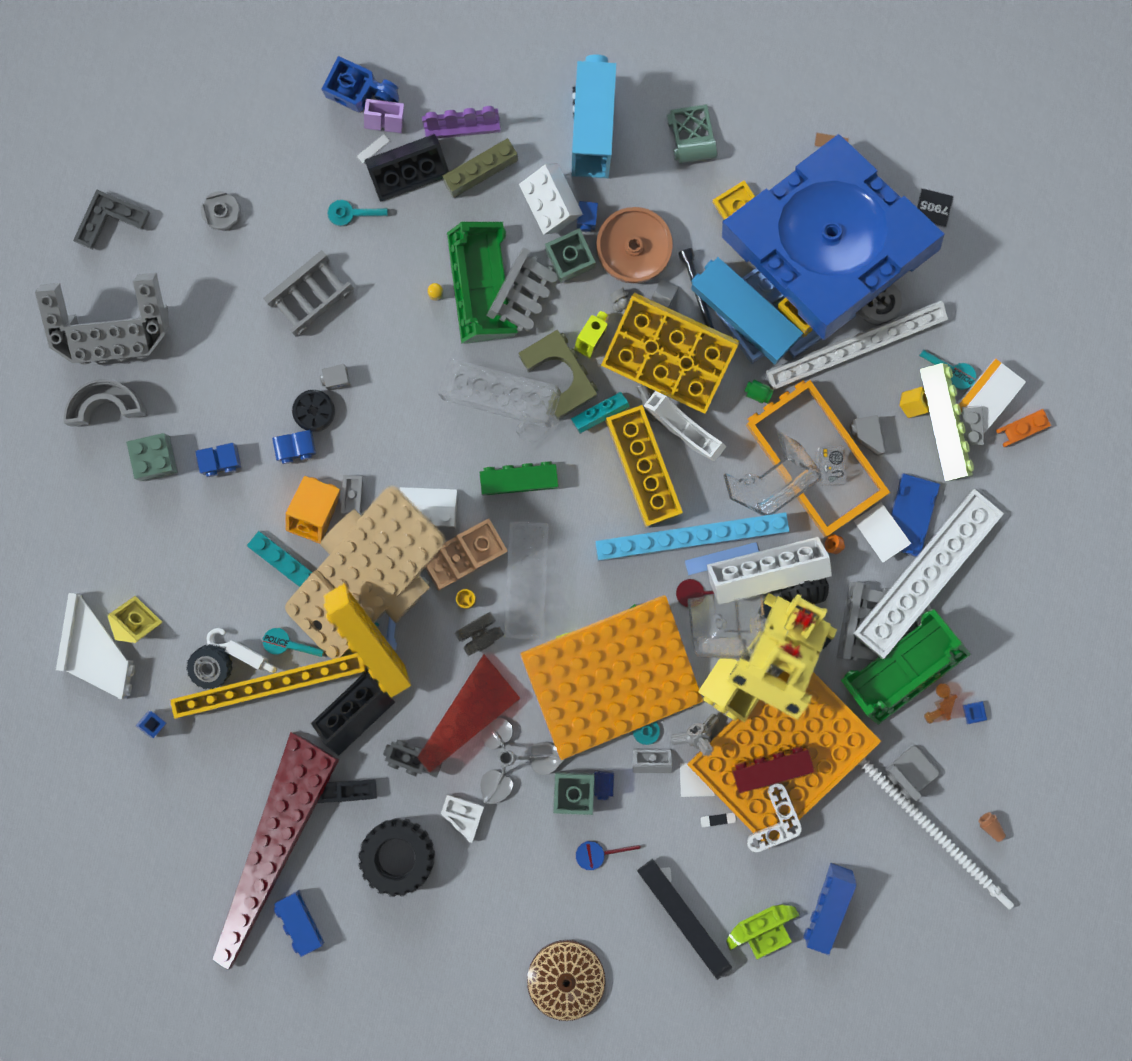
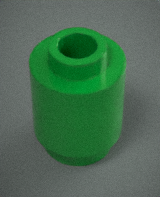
[744,379,774,404]

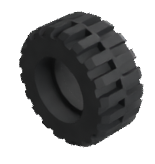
[358,818,435,897]

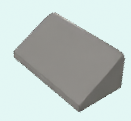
[633,749,672,773]

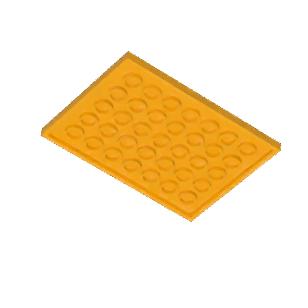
[520,595,703,760]
[687,670,881,849]

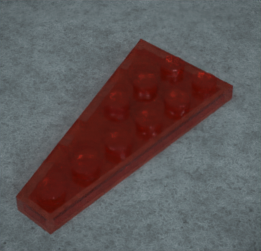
[417,654,520,773]

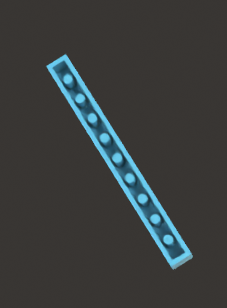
[595,512,789,561]

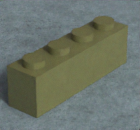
[442,138,518,198]

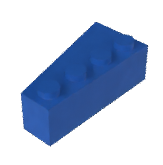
[804,863,857,955]

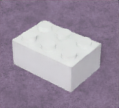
[519,164,583,235]

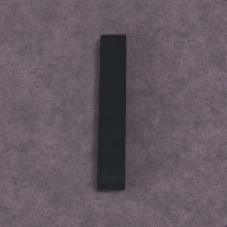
[637,859,733,980]

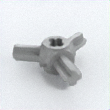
[671,714,719,756]

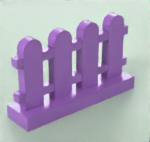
[422,106,501,139]

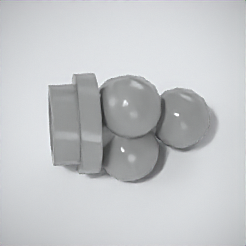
[610,287,631,315]

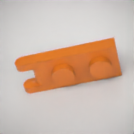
[996,409,1051,447]

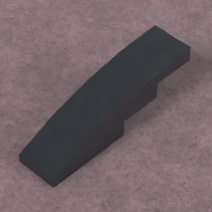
[317,779,377,804]

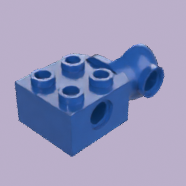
[321,56,399,113]

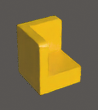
[899,386,929,418]

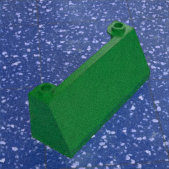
[447,222,518,344]
[841,609,971,725]

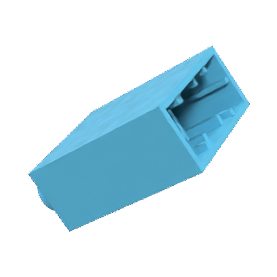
[571,54,616,179]

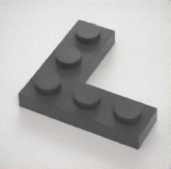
[73,189,150,250]

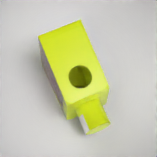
[574,311,609,359]

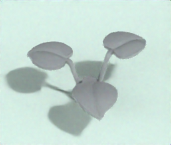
[481,714,564,804]

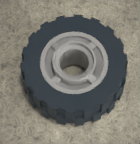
[186,644,233,689]

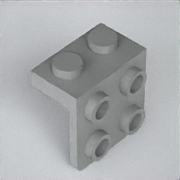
[885,746,939,801]

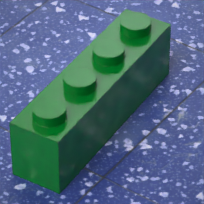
[479,461,558,496]

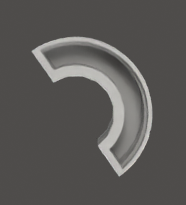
[64,380,147,427]

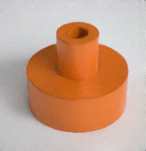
[825,534,845,554]

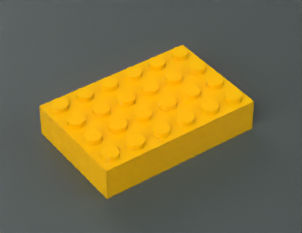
[601,293,739,414]

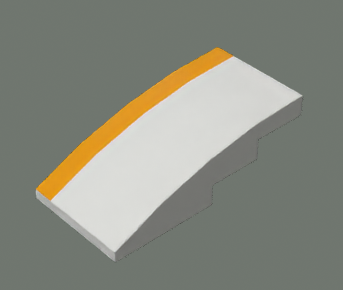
[958,358,1026,434]

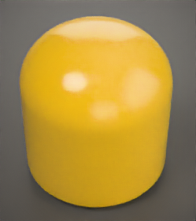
[428,283,443,301]

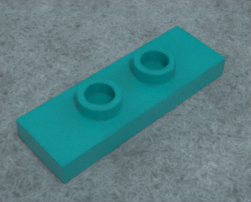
[571,392,630,433]

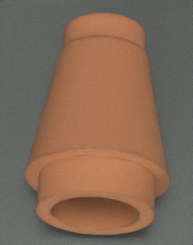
[978,812,1006,842]

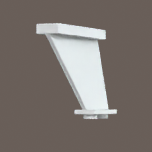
[56,593,135,699]

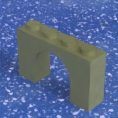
[518,329,598,420]

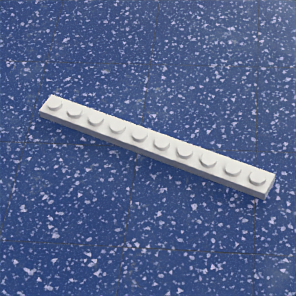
[766,301,948,390]

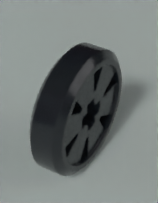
[292,390,335,432]

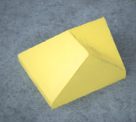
[108,596,162,643]

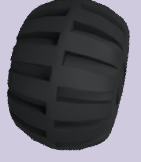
[781,578,829,607]

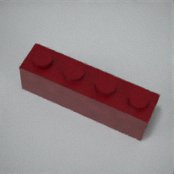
[732,745,815,794]

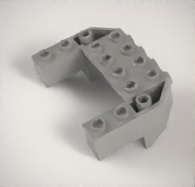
[35,272,169,365]

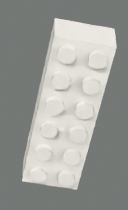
[707,537,832,605]

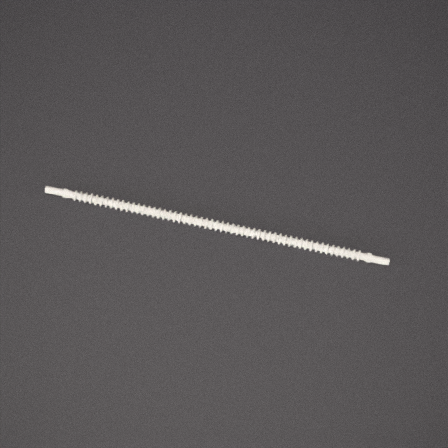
[743,645,1014,909]

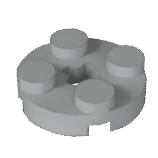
[201,191,240,230]

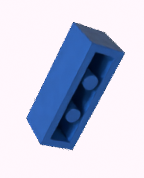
[274,890,325,957]

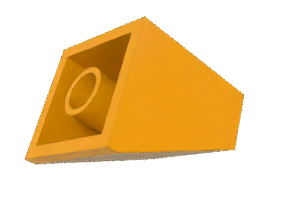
[285,476,340,544]

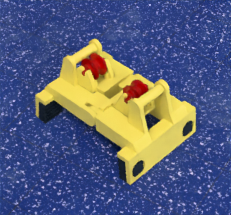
[727,593,837,720]

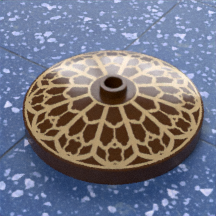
[527,940,605,1021]

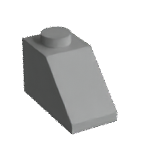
[651,279,678,308]
[850,415,885,455]

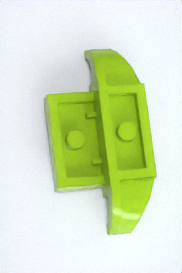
[726,905,800,960]

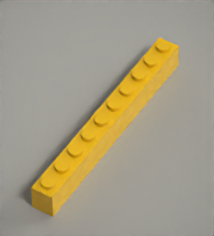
[170,653,368,719]

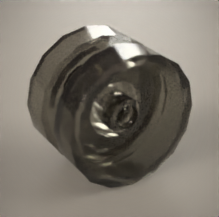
[455,612,504,657]

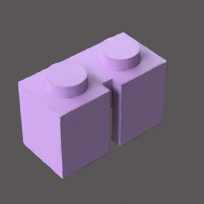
[364,99,404,133]

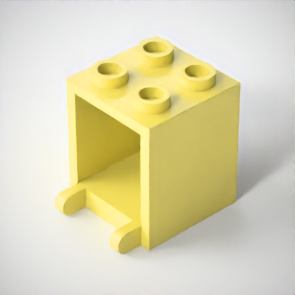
[698,653,759,722]

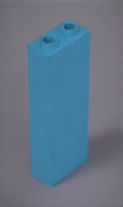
[691,257,803,365]

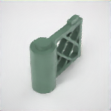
[667,104,717,164]

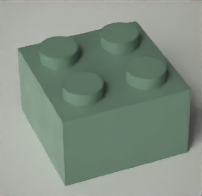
[545,228,596,283]
[126,433,178,481]
[553,772,594,815]

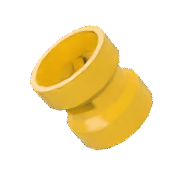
[456,589,476,609]

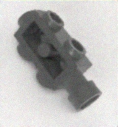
[383,739,442,778]

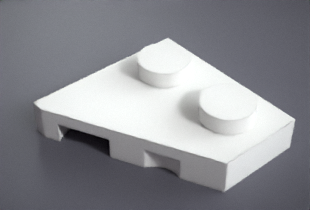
[441,794,484,843]

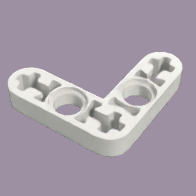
[747,783,802,852]

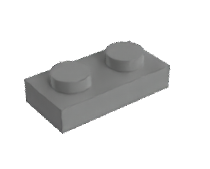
[962,406,984,446]
[340,475,363,514]

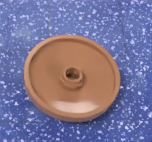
[596,207,673,283]

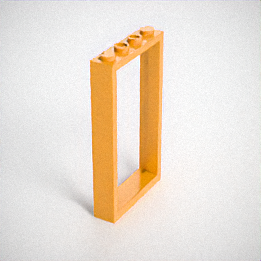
[746,380,890,537]

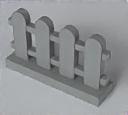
[486,247,558,332]
[836,582,889,664]

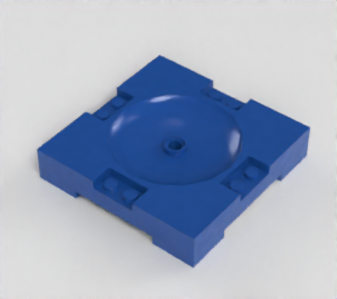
[722,134,945,340]

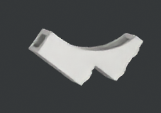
[644,391,726,462]

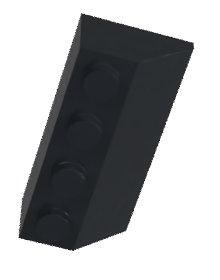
[364,134,449,202]
[311,671,395,756]

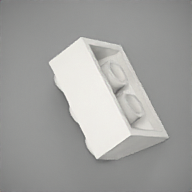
[400,487,457,528]

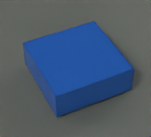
[963,701,987,724]

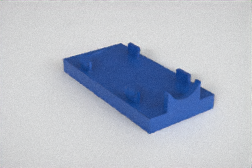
[891,473,940,557]

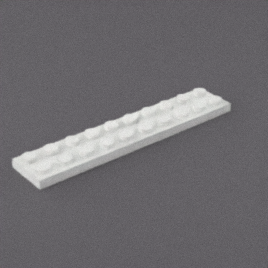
[853,489,1004,659]

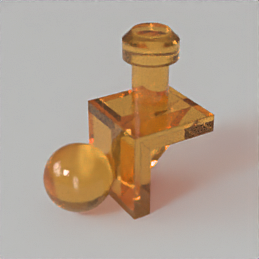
[924,683,958,724]

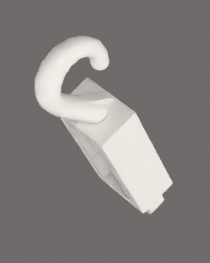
[206,628,278,674]

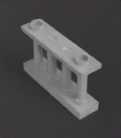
[263,250,353,336]

